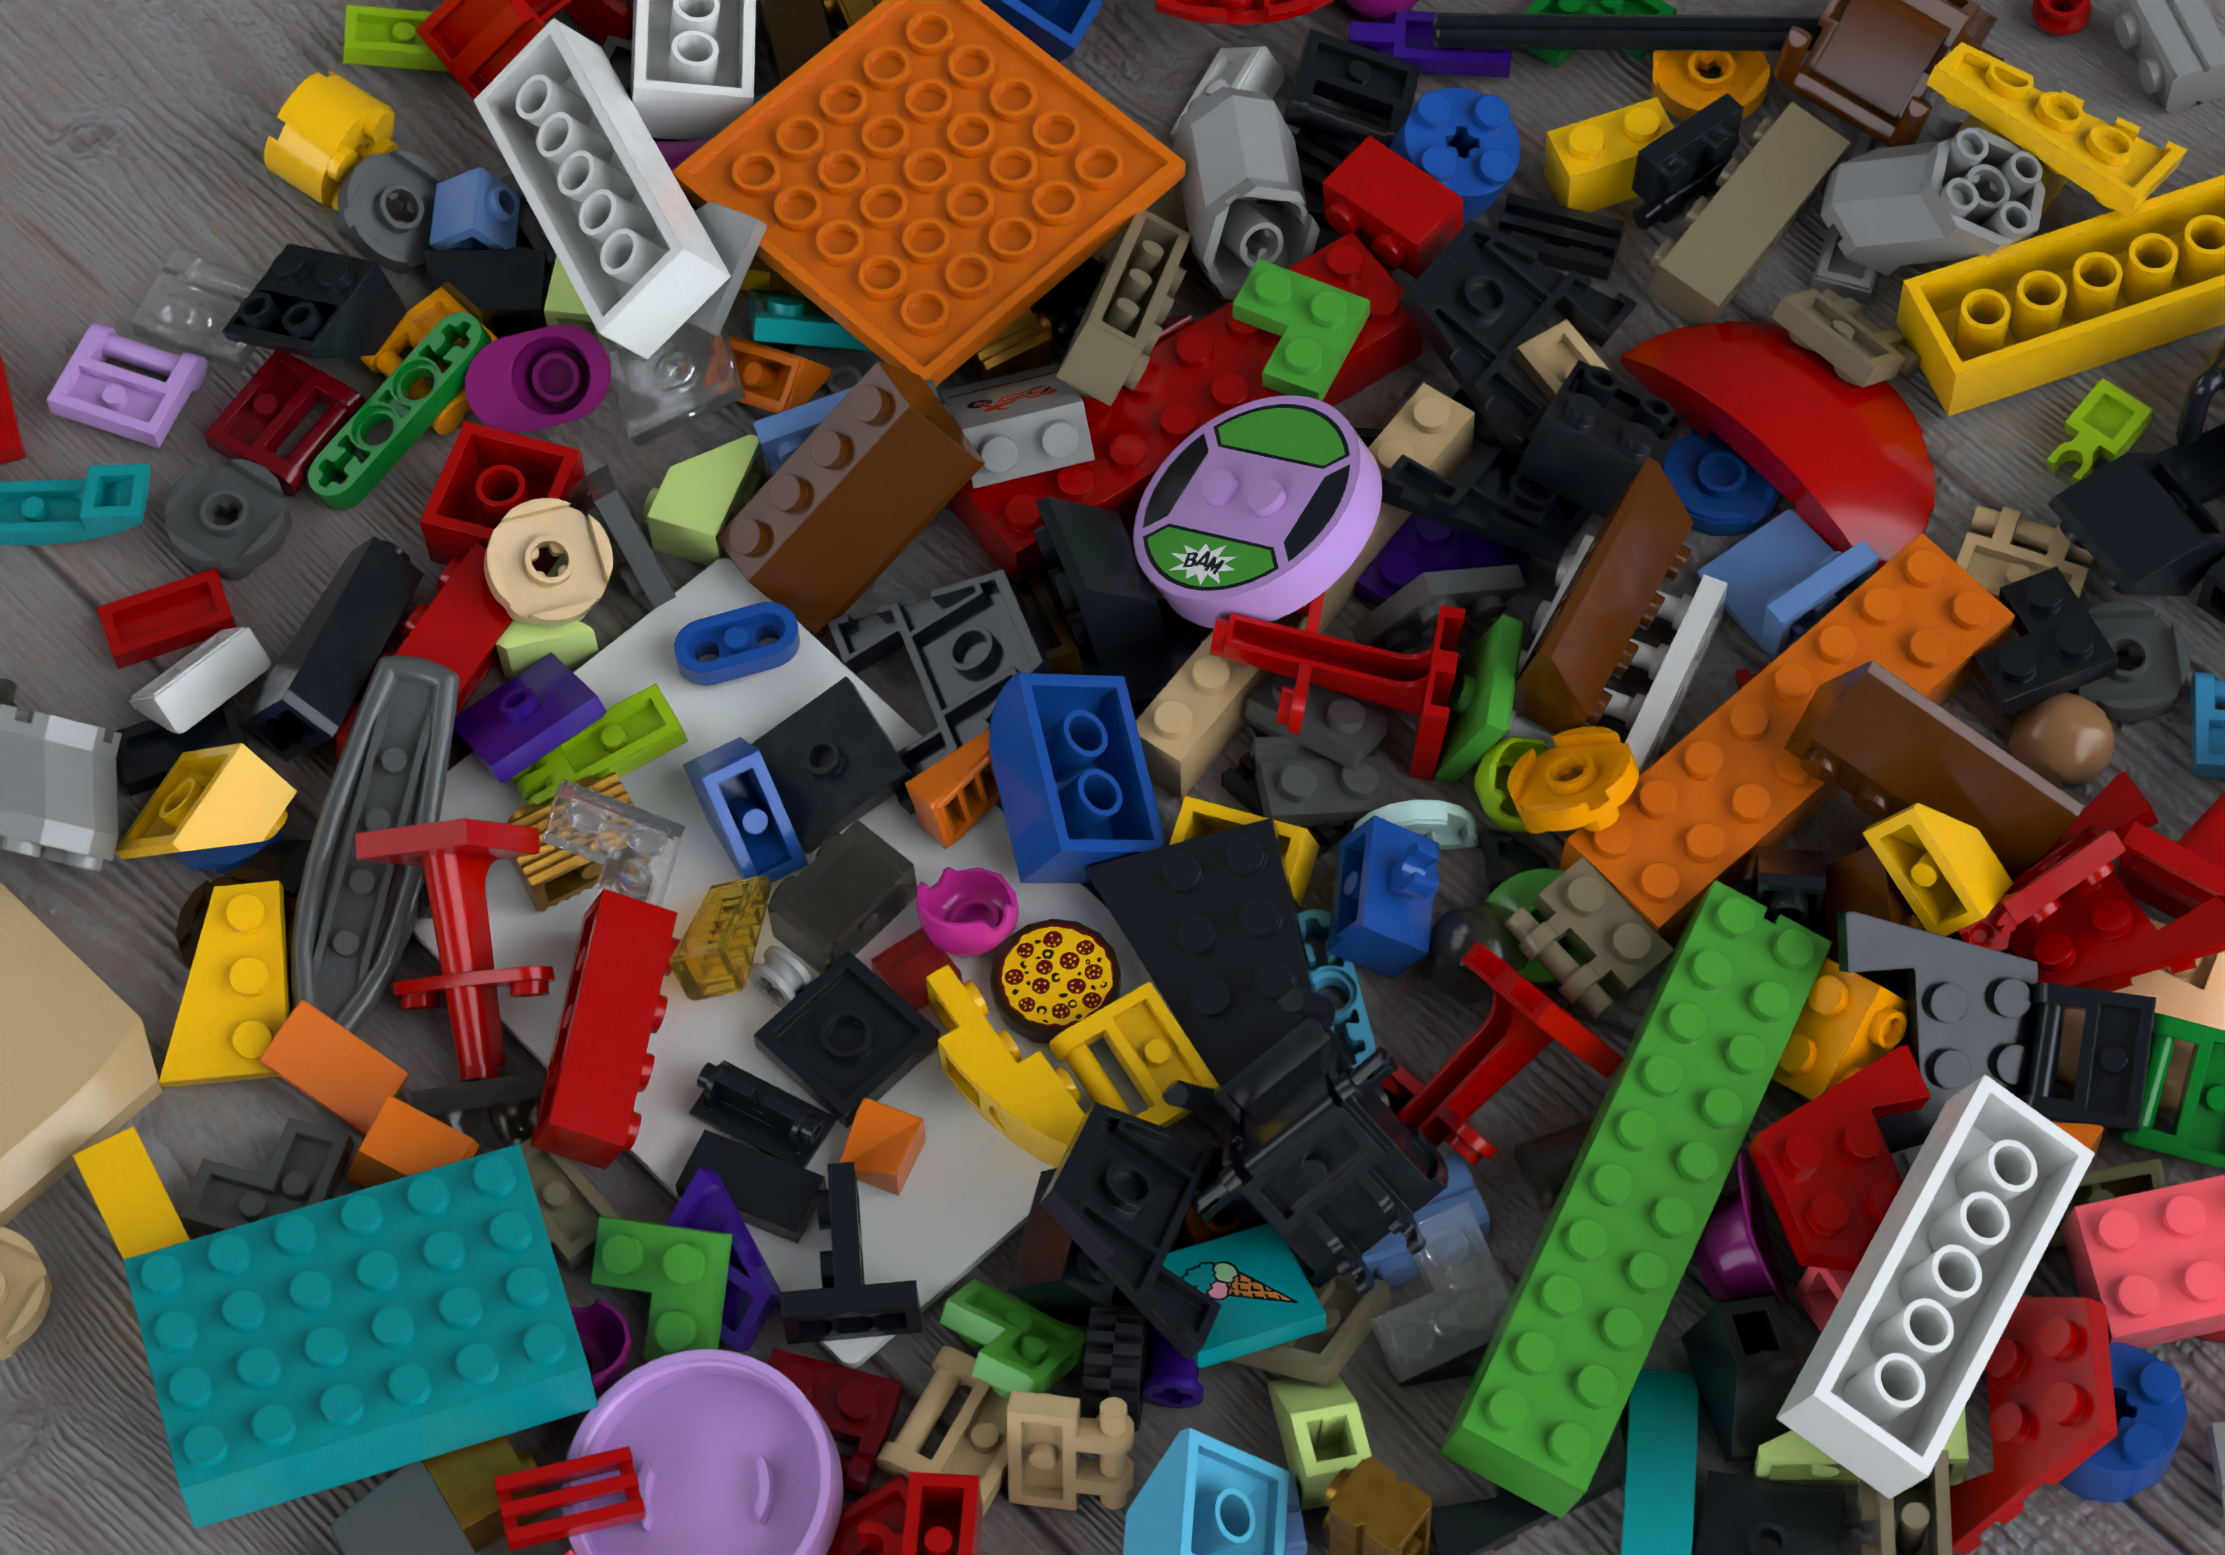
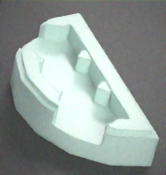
[1352,800,1480,850]

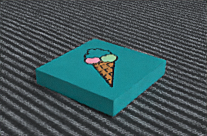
[1163,1223,1326,1369]

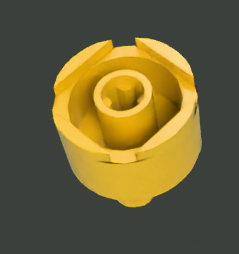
[264,70,399,211]

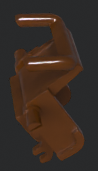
[1774,0,2004,147]

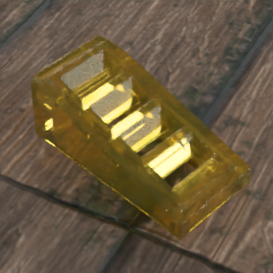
[669,875,772,1001]

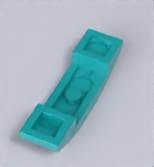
[0,464,152,545]
[1621,1369,1699,1555]

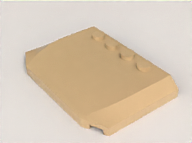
[0,882,163,1227]

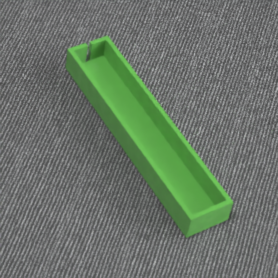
[1439,880,1832,1519]

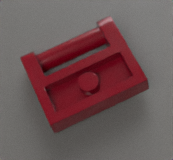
[204,350,366,497]
[768,1348,904,1496]

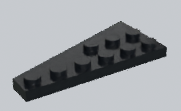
[1084,818,1316,1086]

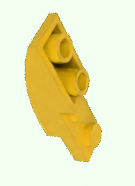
[926,964,1085,1168]

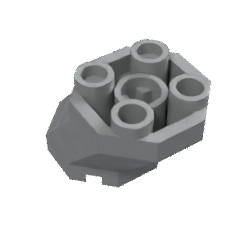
[1171,87,1320,300]
[1820,127,2046,276]
[0,704,122,872]

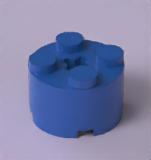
[1389,88,1521,226]
[2060,1342,2186,1503]

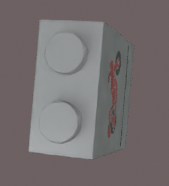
[939,363,1095,488]

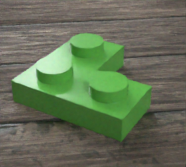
[1232,258,1370,401]
[591,1216,733,1361]
[939,1279,1087,1399]

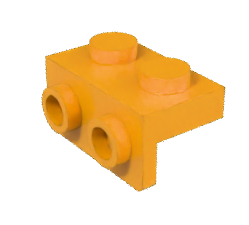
[1771,958,1908,1100]

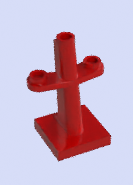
[415,0,633,99]
[1210,592,1466,781]
[2117,791,2225,919]
[355,818,555,1082]
[1381,940,1624,1166]

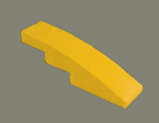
[72,1126,190,1260]

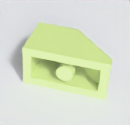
[643,434,767,566]

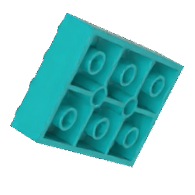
[123,1143,598,1529]

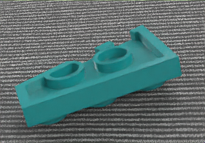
[748,288,871,351]

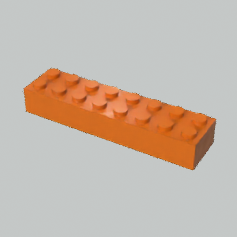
[1559,533,2015,943]

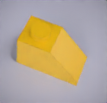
[1862,803,2013,936]

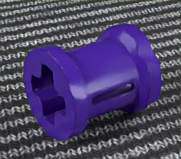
[1143,1326,1204,1409]

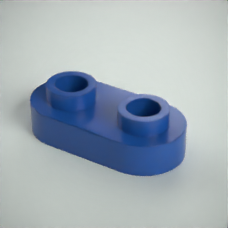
[674,602,800,686]

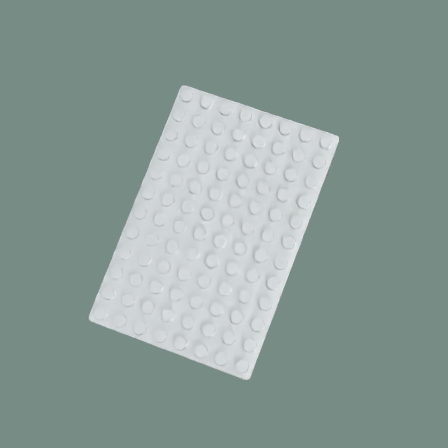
[412,558,1200,1369]

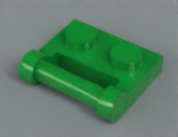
[2115,1012,2225,1169]

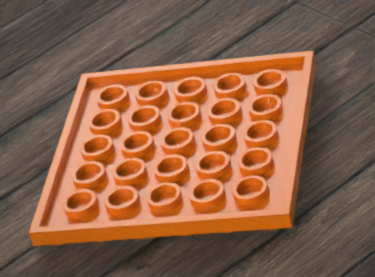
[672,0,1186,387]

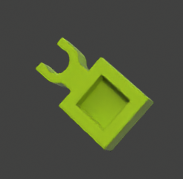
[2047,377,2153,485]

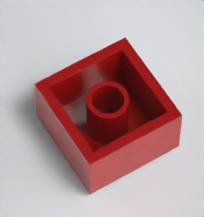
[420,421,589,575]

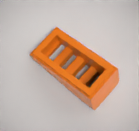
[905,728,1000,849]

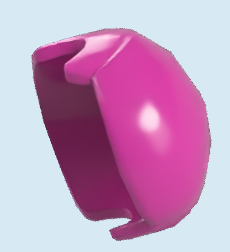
[916,867,1019,957]

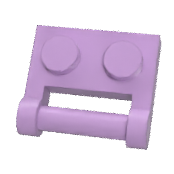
[46,322,208,448]

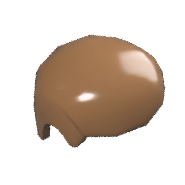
[2008,692,2116,788]

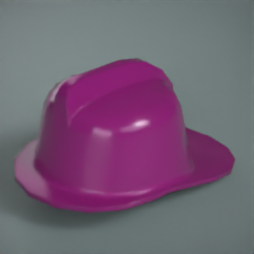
[465,324,611,433]
[1694,1148,1789,1305]

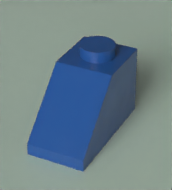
[683,737,809,892]

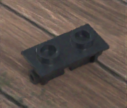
[689,1060,837,1168]

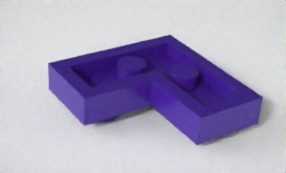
[1356,513,1530,607]

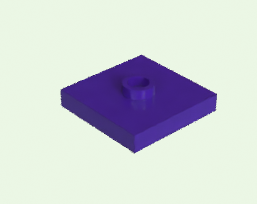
[453,652,607,783]

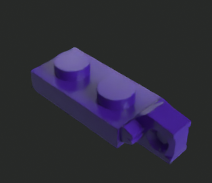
[1348,11,1511,78]

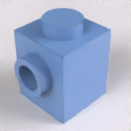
[429,166,521,250]

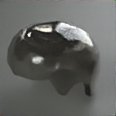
[1425,902,1528,1003]

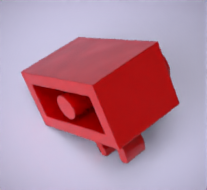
[1323,135,1463,279]
[857,1472,983,1555]

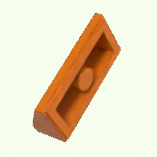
[703,333,833,414]
[259,1000,409,1137]

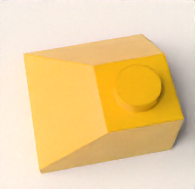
[115,743,298,859]

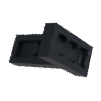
[780,1162,922,1344]

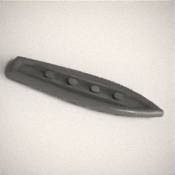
[291,655,460,1034]

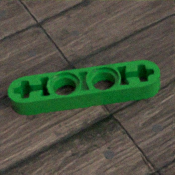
[308,312,492,510]

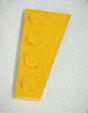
[1926,42,2188,218]

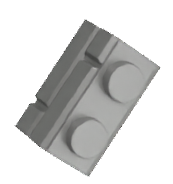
[2115,0,2225,113]

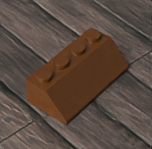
[716,361,985,637]
[1512,457,1694,734]
[1784,660,2084,879]

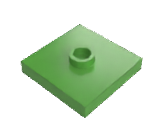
[1434,614,1525,784]

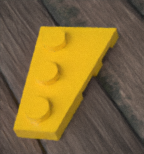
[159,880,290,1088]

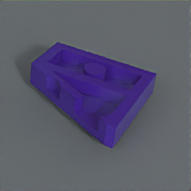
[666,1168,781,1351]

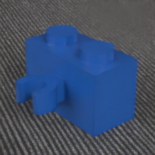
[1327,815,1440,979]

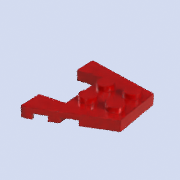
[2008,771,2225,991]
[1748,1045,1931,1272]
[1950,1297,2118,1555]

